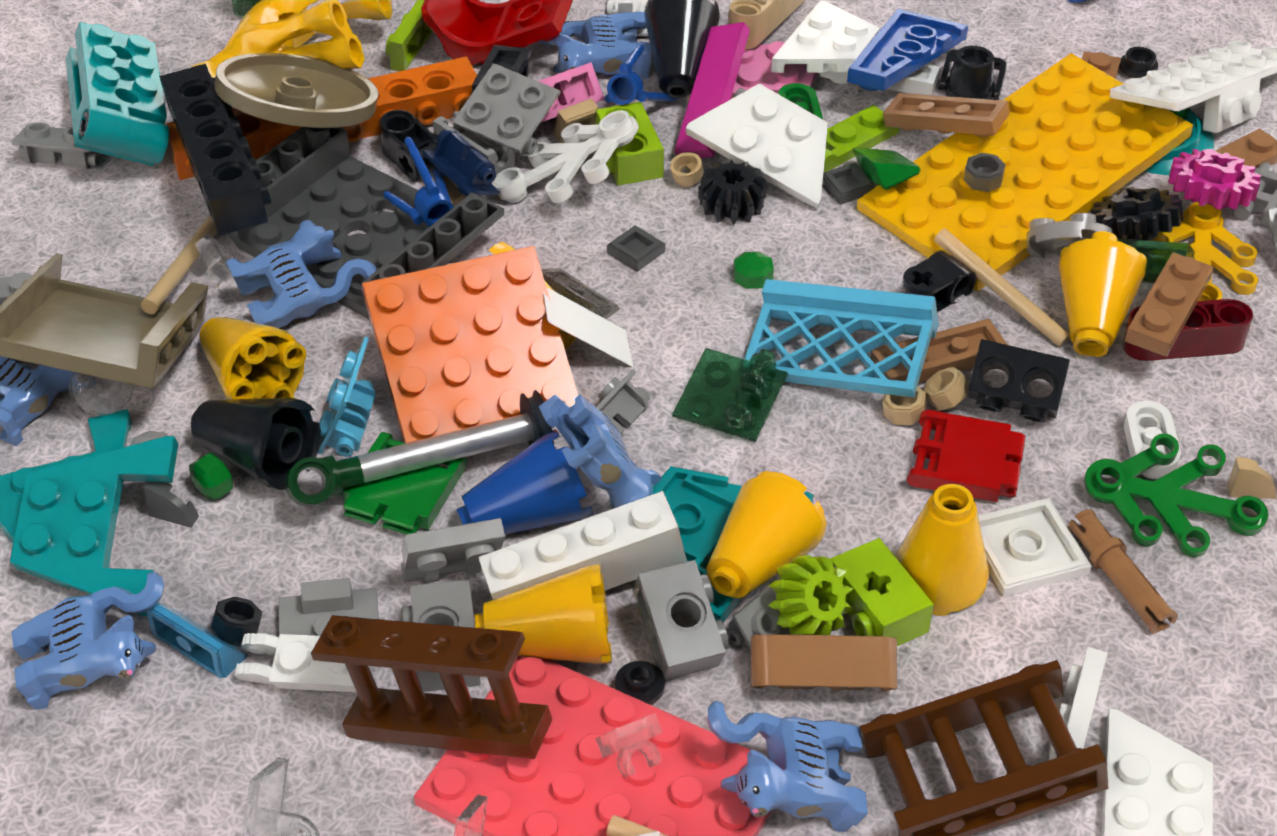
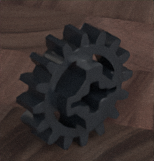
[1091,186,1183,242]

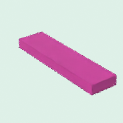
[674,22,750,158]

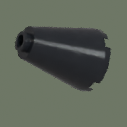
[644,0,720,98]
[191,398,321,490]

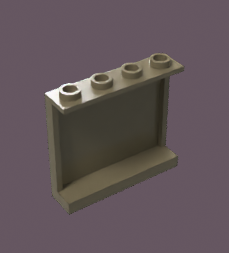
[0,253,208,389]

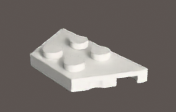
[771,0,880,73]
[686,83,828,208]
[1102,708,1213,836]

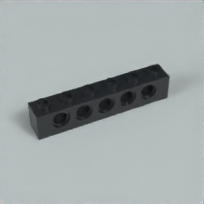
[159,63,271,236]

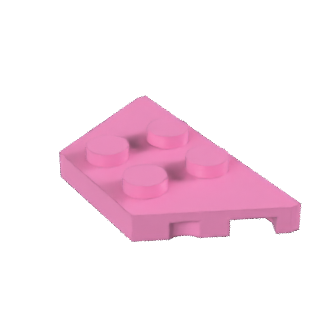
[730,41,818,100]

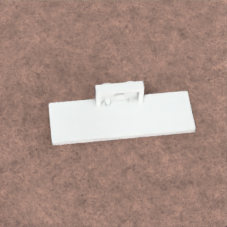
[1110,41,1277,133]

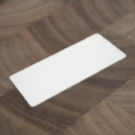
[543,288,633,367]

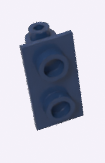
[422,129,500,196]

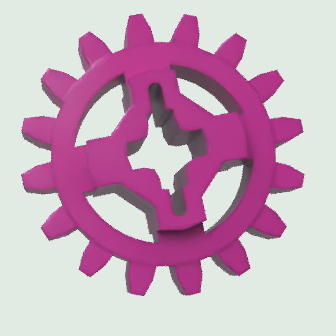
[1168,149,1261,210]

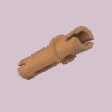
[1068,509,1178,634]

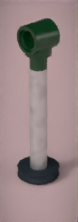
[285,390,554,507]

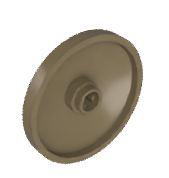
[215,53,378,128]

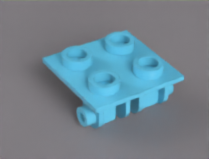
[318,337,376,457]

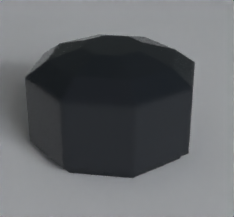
[211,596,262,644]

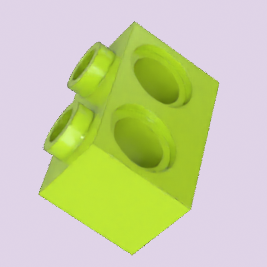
[596,102,664,186]

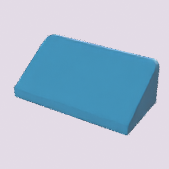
[146,602,248,679]

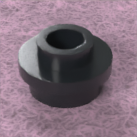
[1120,46,1158,78]
[615,661,665,704]

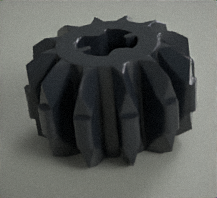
[698,159,767,225]

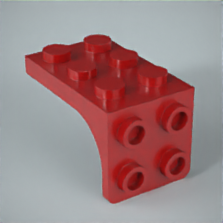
[421,0,573,65]

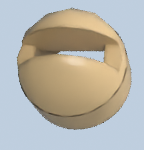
[670,152,704,188]

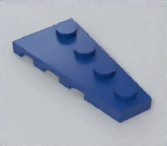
[847,9,969,91]

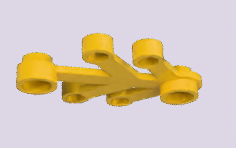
[1146,202,1258,301]

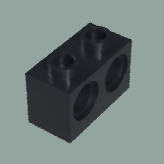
[968,339,1070,422]

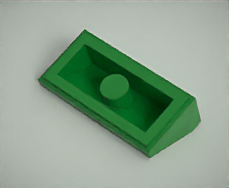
[853,148,921,190]

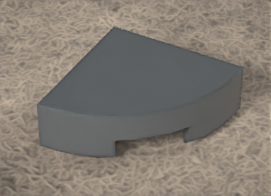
[143,482,199,528]

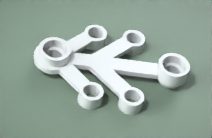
[492,110,639,204]

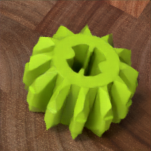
[768,555,854,635]

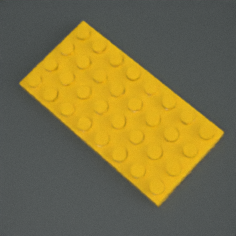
[857,53,1193,292]

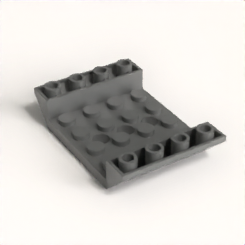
[205,127,504,319]

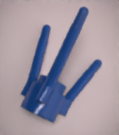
[604,44,679,105]
[383,137,454,226]

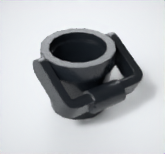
[939,45,1007,100]

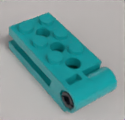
[65,21,169,166]

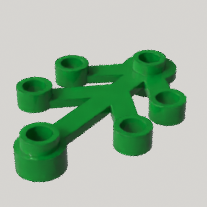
[1084,434,1269,557]

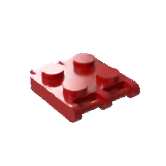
[907,410,1026,502]

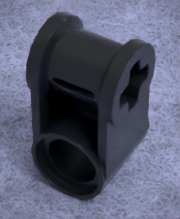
[380,110,438,182]
[902,250,977,313]

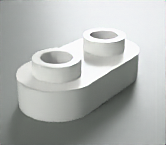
[1124,401,1181,479]

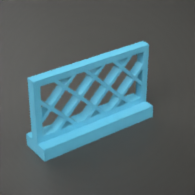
[741,279,939,398]

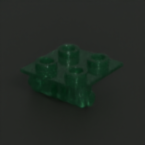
[672,348,788,442]

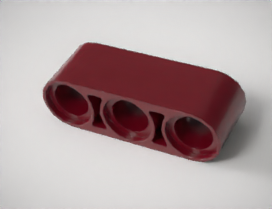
[1123,299,1253,361]

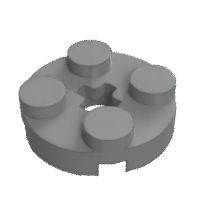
[1027,213,1112,259]

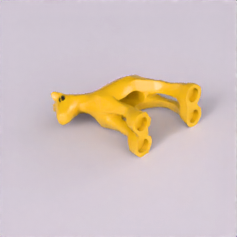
[190,0,393,78]

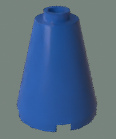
[457,429,594,535]

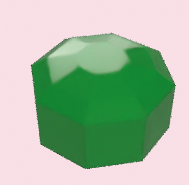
[733,251,774,289]
[189,453,234,500]

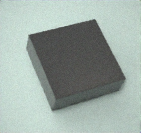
[823,163,875,205]
[607,225,665,272]

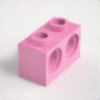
[538,62,604,122]

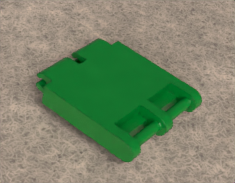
[343,432,467,535]

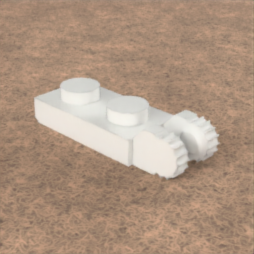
[234,633,374,693]

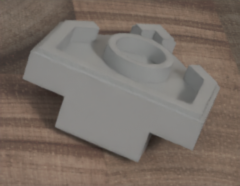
[278,578,379,636]

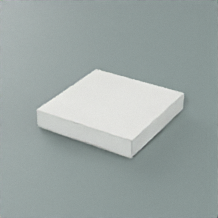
[978,498,1092,597]

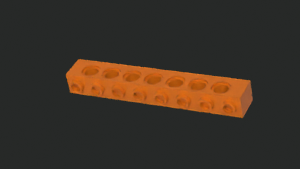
[165,56,477,180]

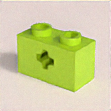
[832,538,934,646]

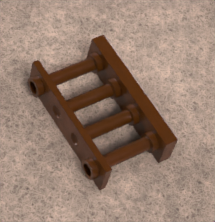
[311,615,553,759]
[860,660,1109,836]

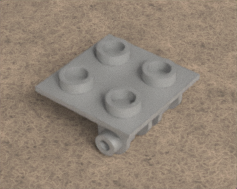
[452,63,561,155]

